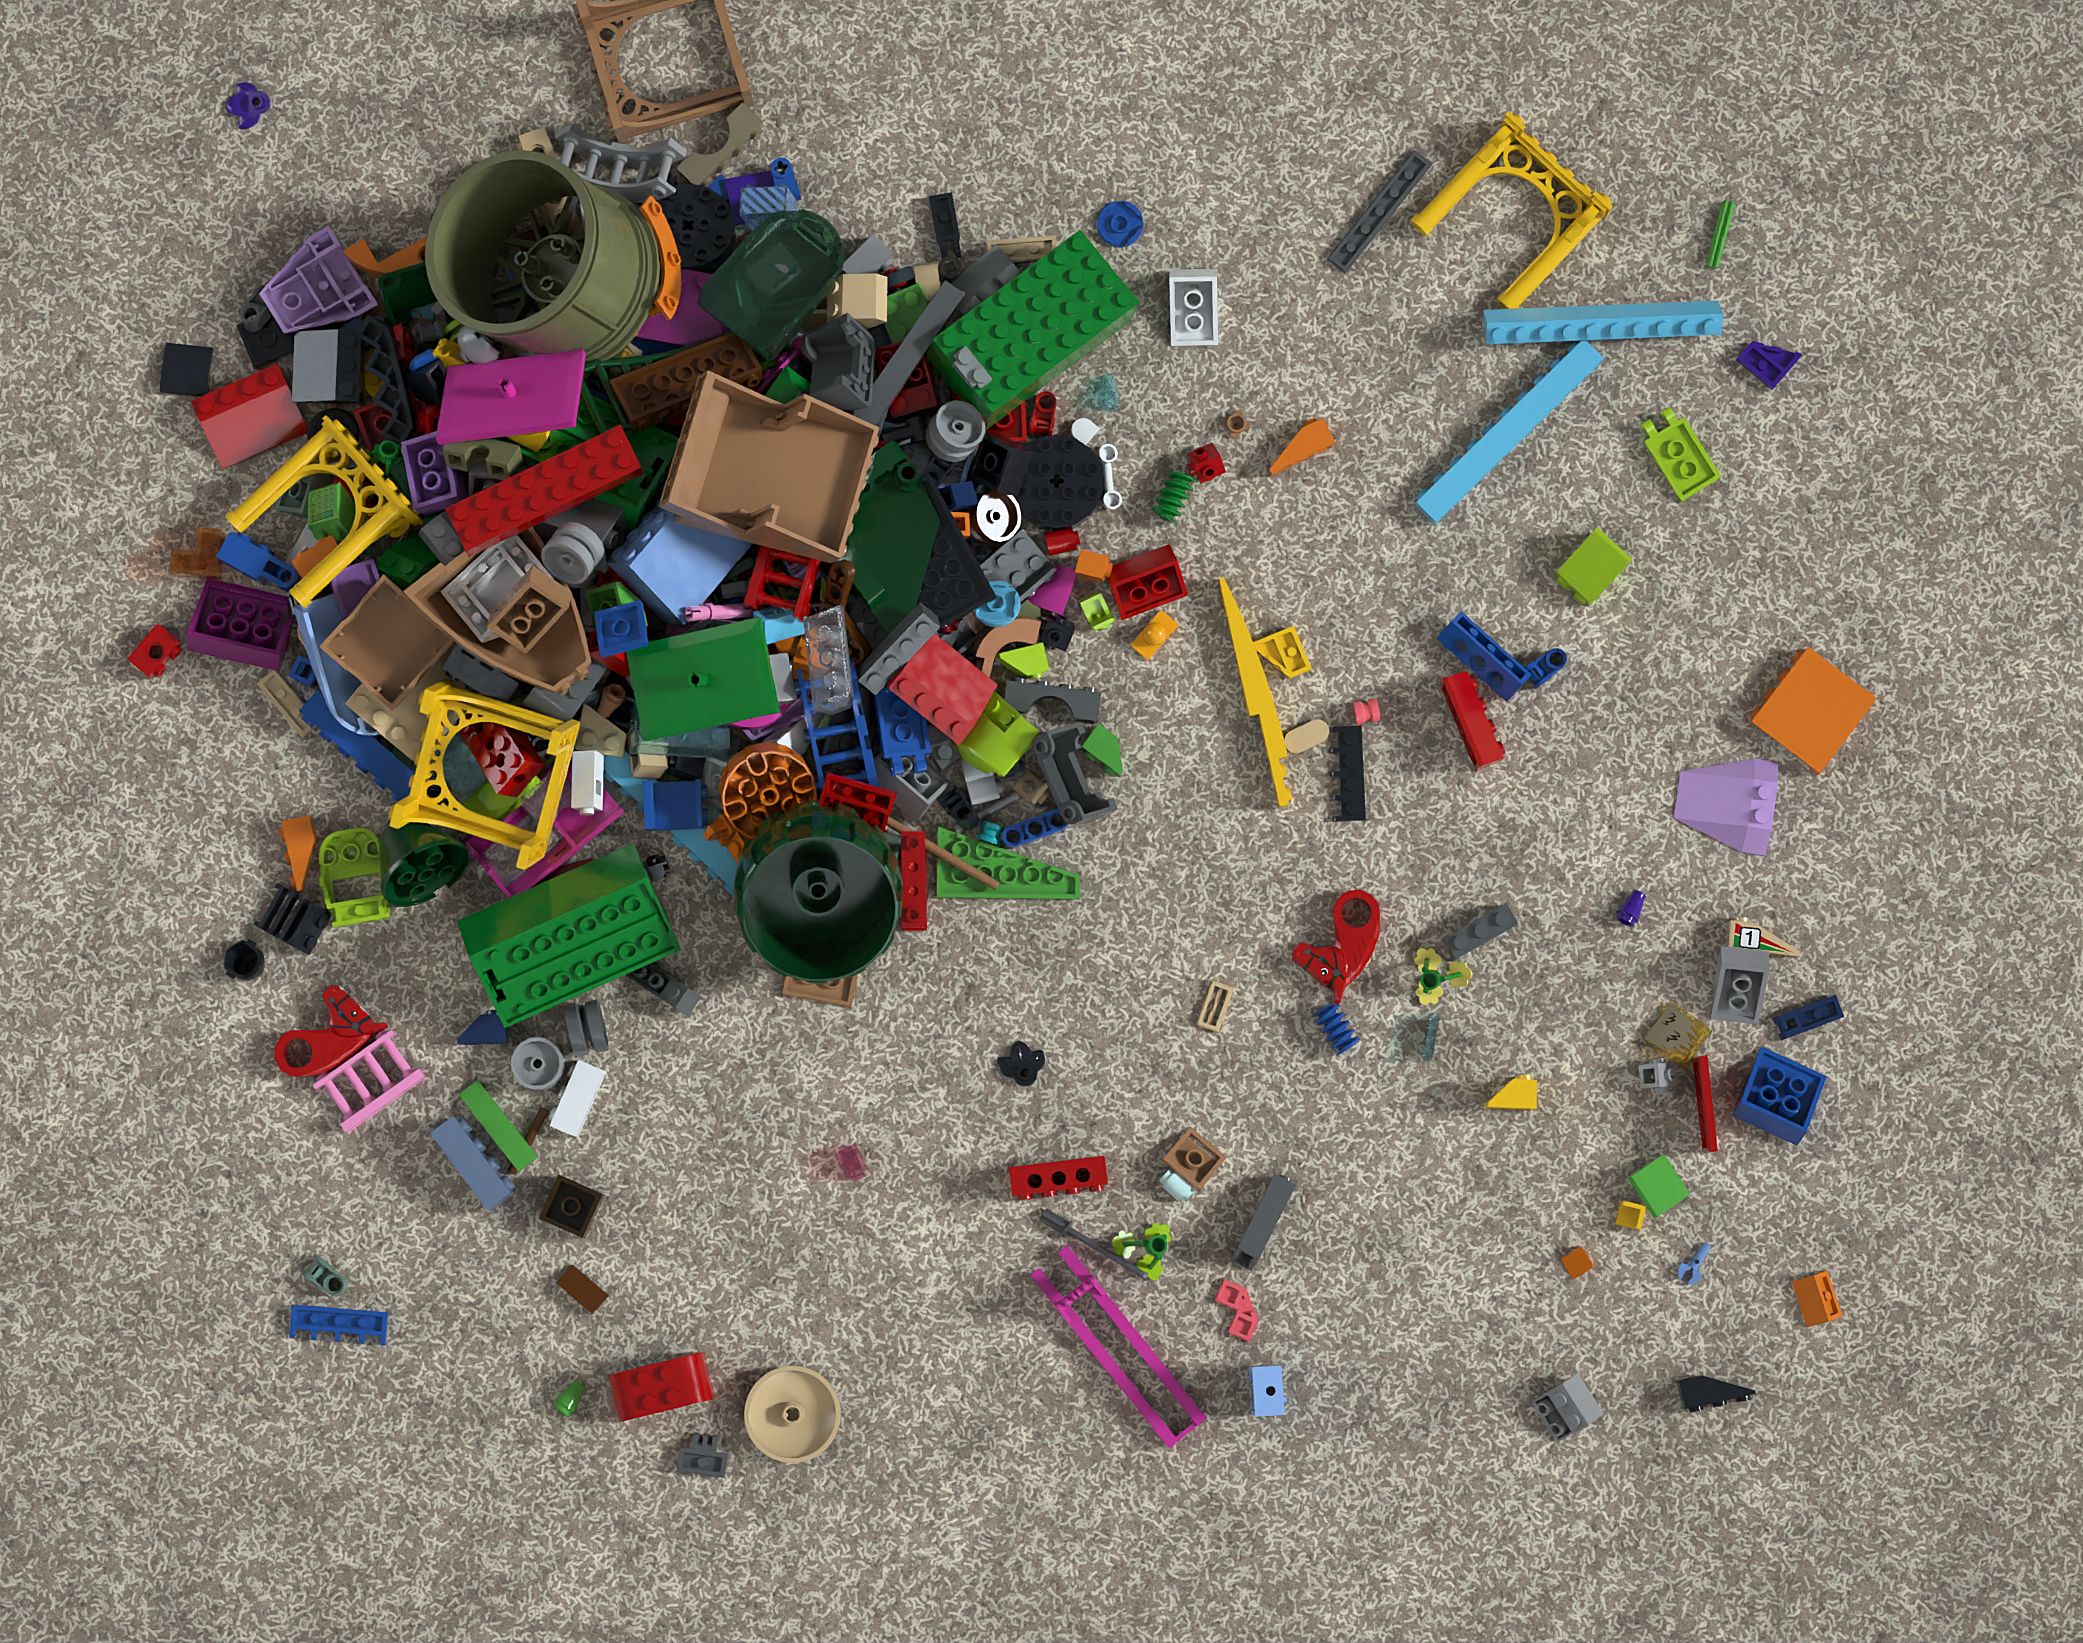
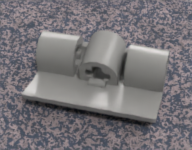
[951,245,1021,315]

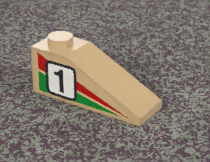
[1726,917,1800,958]

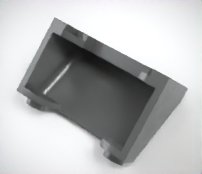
[797,313,876,411]
[1033,722,1118,825]

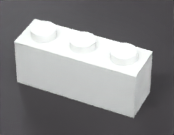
[548,1060,606,1138]

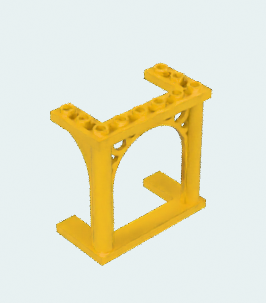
[388,679,581,870]

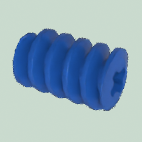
[1311,1004,1360,1056]

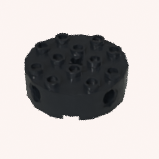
[655,183,736,274]
[1012,434,1104,531]

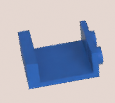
[643,779,708,831]

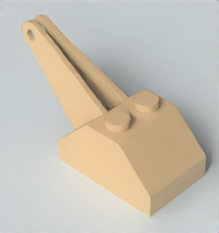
[761,273,887,330]

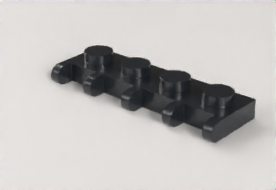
[1329,725,1366,822]

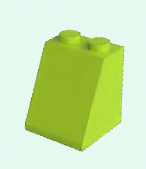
[1554,527,1632,606]

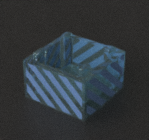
[740,184,797,230]

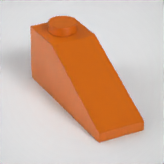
[1269,417,1335,476]

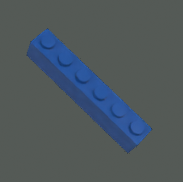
[299,690,415,802]

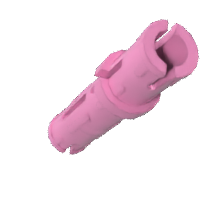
[685,603,752,622]

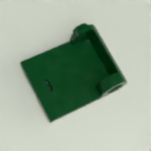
[378,262,437,327]

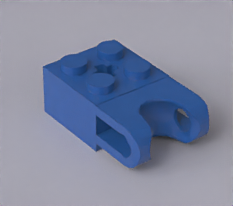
[216,532,302,593]

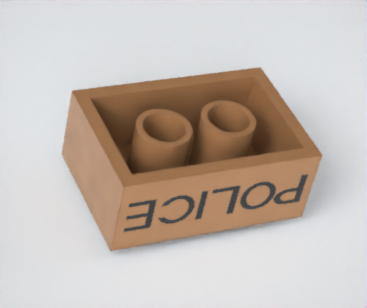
[487,566,572,654]

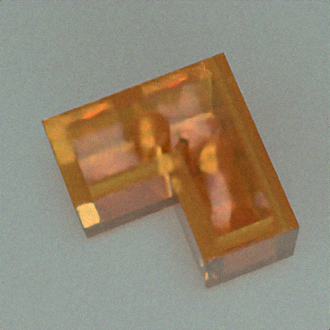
[169,527,225,580]

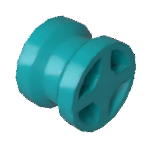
[976,821,1004,846]

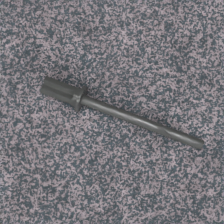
[1039,1208,1148,1280]

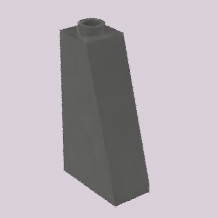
[1230,1174,1296,1271]

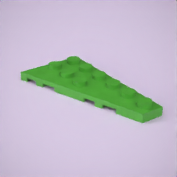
[937,826,1080,900]

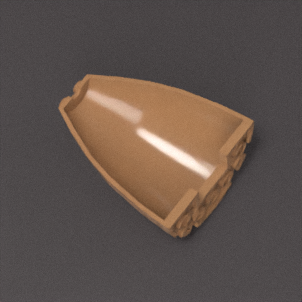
[403,527,591,696]

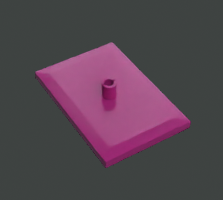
[436,349,586,445]

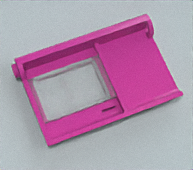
[462,752,624,898]

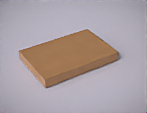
[781,975,858,1007]

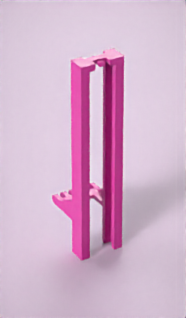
[1030,1245,1206,1449]

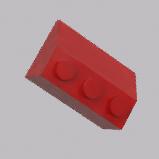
[1106,544,1188,620]

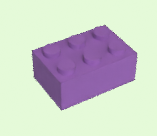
[401,431,468,516]

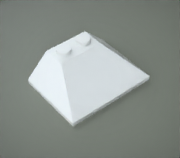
[441,534,553,643]

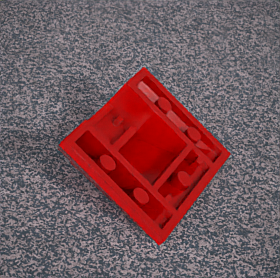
[819,772,897,833]

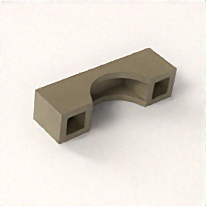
[676,102,764,187]

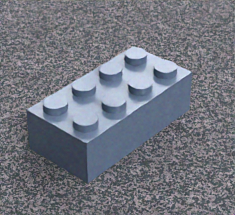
[430,1116,515,1211]

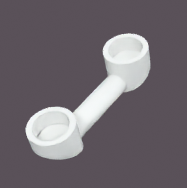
[1097,444,1122,510]

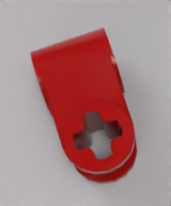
[1028,391,1057,436]

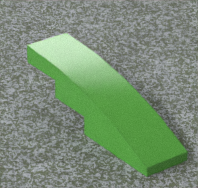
[459,1080,538,1172]

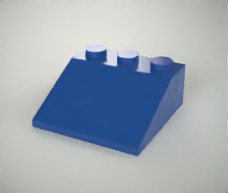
[1732,1046,1827,1146]

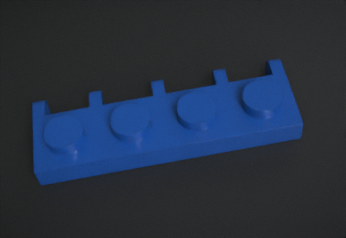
[289,1305,389,1346]

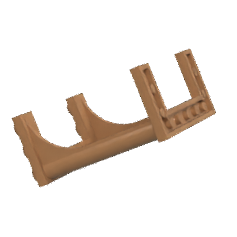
[572,0,755,144]

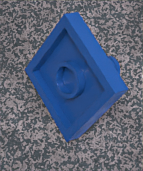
[594,600,649,658]

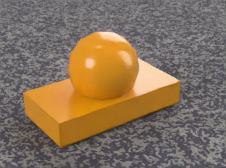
[1130,610,1179,661]

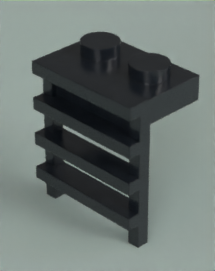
[254,883,331,955]

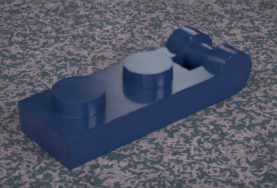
[1772,995,1844,1040]

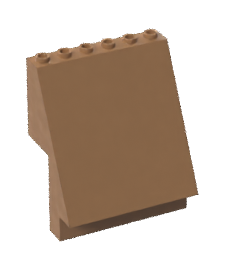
[658,371,879,563]

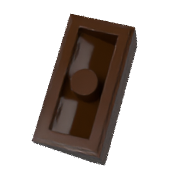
[556,1265,609,1314]

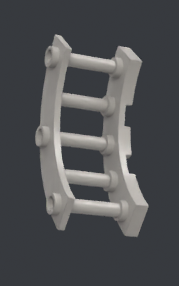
[555,123,687,203]

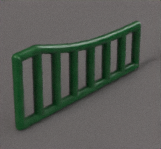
[580,329,738,434]

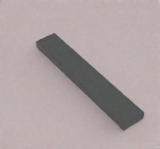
[1327,150,1432,274]

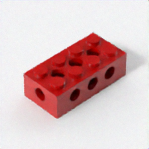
[456,694,545,798]
[1009,1156,1108,1201]

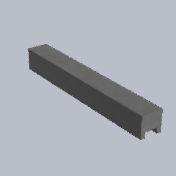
[853,281,965,426]

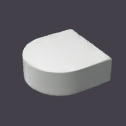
[1071,418,1100,445]

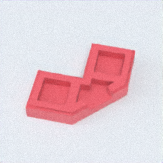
[1214,1279,1258,1342]

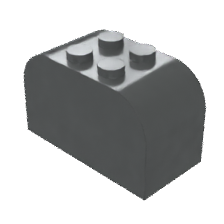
[518,634,608,722]

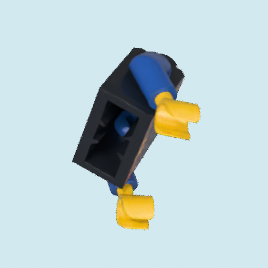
[403,338,452,408]

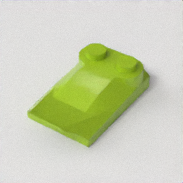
[462,776,544,821]

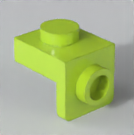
[1078,590,1115,631]

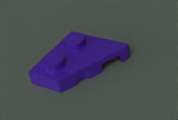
[1736,341,1802,390]

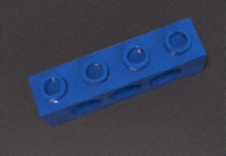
[1436,611,1532,702]

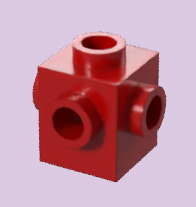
[415,405,441,436]
[1186,442,1226,484]

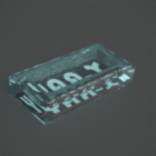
[1421,1013,1440,1062]

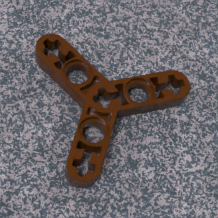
[796,559,871,663]

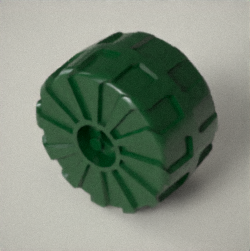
[734,801,903,984]

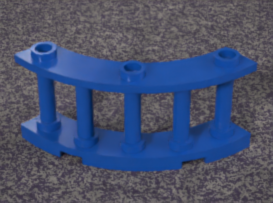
[794,659,879,794]

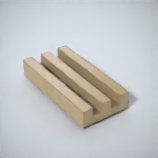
[1196,980,1234,1033]

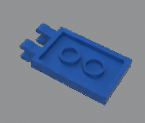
[873,687,931,776]

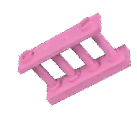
[313,1029,427,1133]

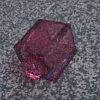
[835,1144,869,1182]

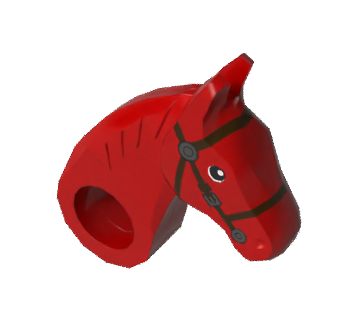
[1291,889,1380,1004]

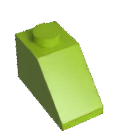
[994,642,1049,680]

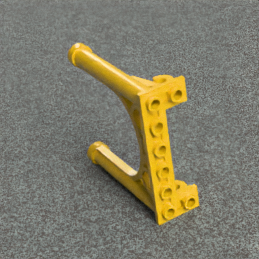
[1410,111,1613,309]
[225,415,424,608]

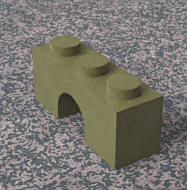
[443,438,523,481]

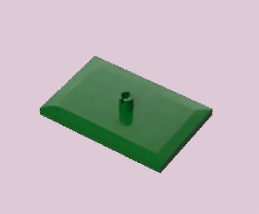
[626,617,780,742]

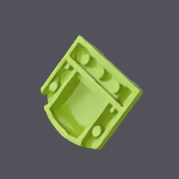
[949,691,1042,777]

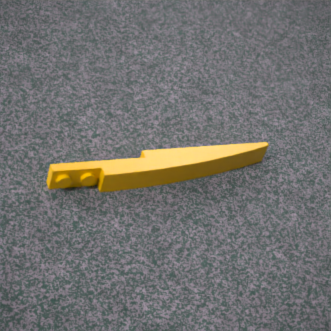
[1218,577,1292,809]

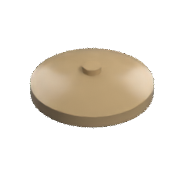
[744,1366,841,1463]

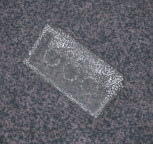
[803,605,854,715]

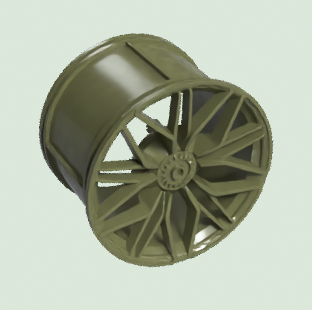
[425,150,660,363]

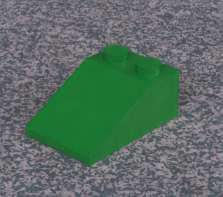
[375,529,440,591]

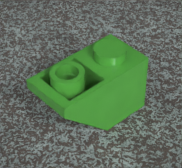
[1081,724,1123,777]

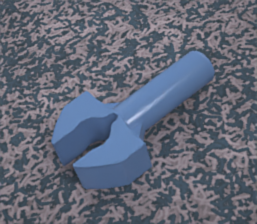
[1677,1242,1711,1285]

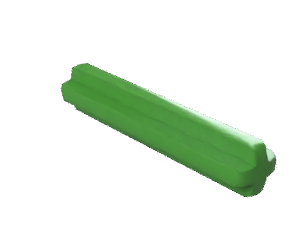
[1706,200,1735,269]

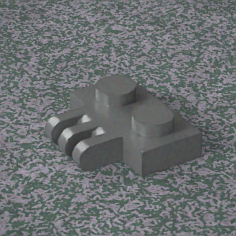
[677,1432,728,1478]

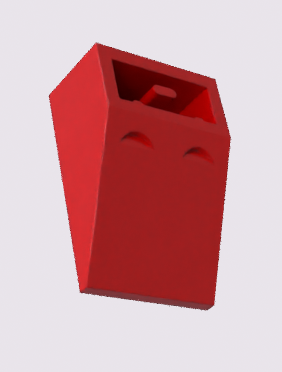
[875,340,942,418]

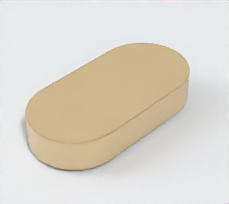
[1284,719,1329,754]

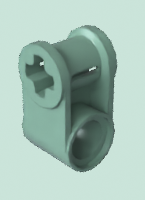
[301,1254,348,1296]

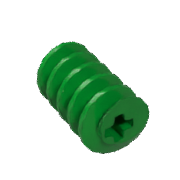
[1152,471,1197,525]

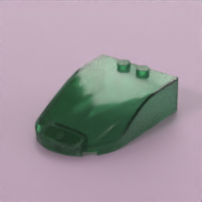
[697,209,844,363]

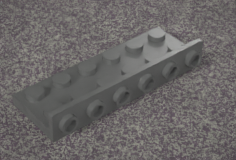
[935,527,1057,656]

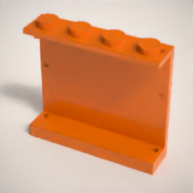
[1749,647,1877,775]

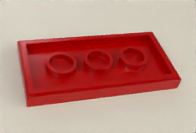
[1693,1055,1718,1153]

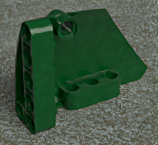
[834,440,940,634]

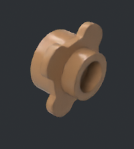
[1222,410,1250,438]

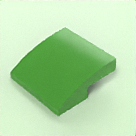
[1628,1154,1690,1219]

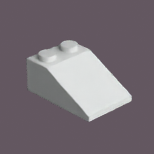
[1169,269,1218,346]

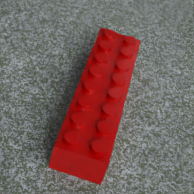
[445,425,643,557]

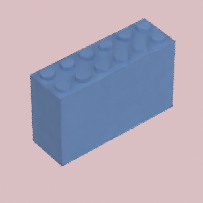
[607,497,753,625]

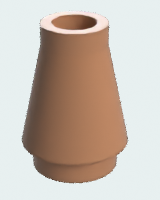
[597,683,625,718]

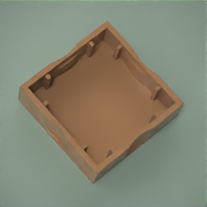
[319,575,455,711]

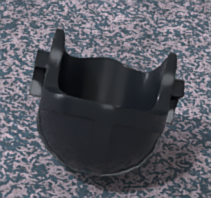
[224,938,265,981]

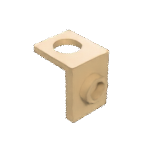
[1013,771,1050,807]

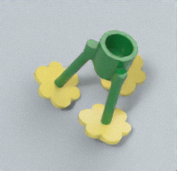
[1414,948,1472,1005]

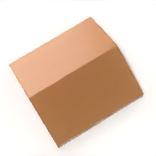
[1162,1127,1227,1191]

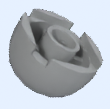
[458,325,504,364]

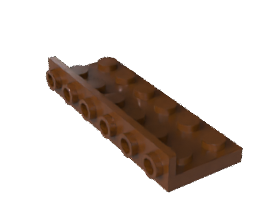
[609,329,762,433]

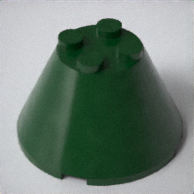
[378,820,469,907]

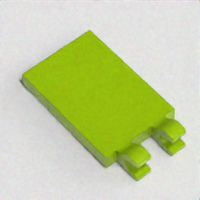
[1640,406,1721,502]

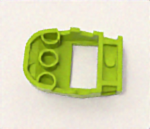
[319,828,390,929]

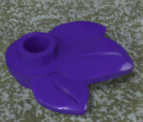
[225,82,270,129]

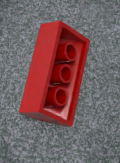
[1440,671,1506,771]

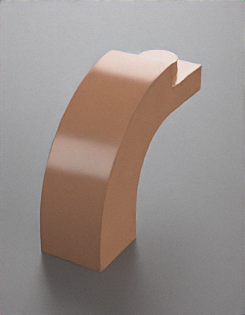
[971,615,1041,678]

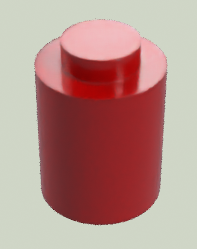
[1044,527,1080,556]

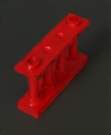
[743,545,821,623]
[901,831,927,931]

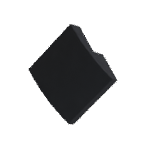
[159,343,214,397]

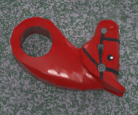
[274,985,388,1077]

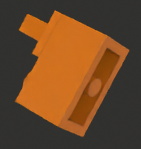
[703,813,750,864]

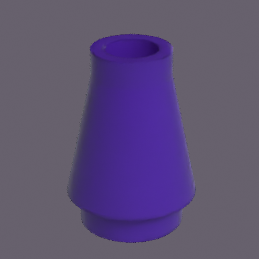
[1616,890,1646,927]

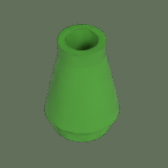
[553,1380,586,1417]

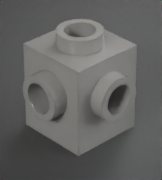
[1639,1058,1677,1093]

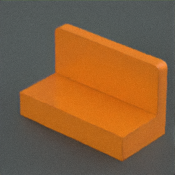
[1792,1270,1842,1327]

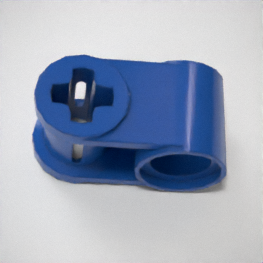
[771,157,802,205]
[1524,648,1567,689]

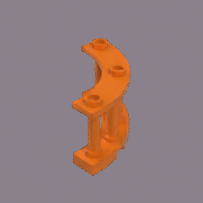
[635,195,681,336]

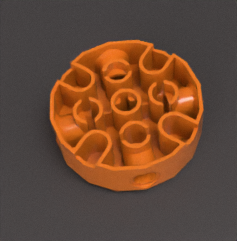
[718,742,817,839]

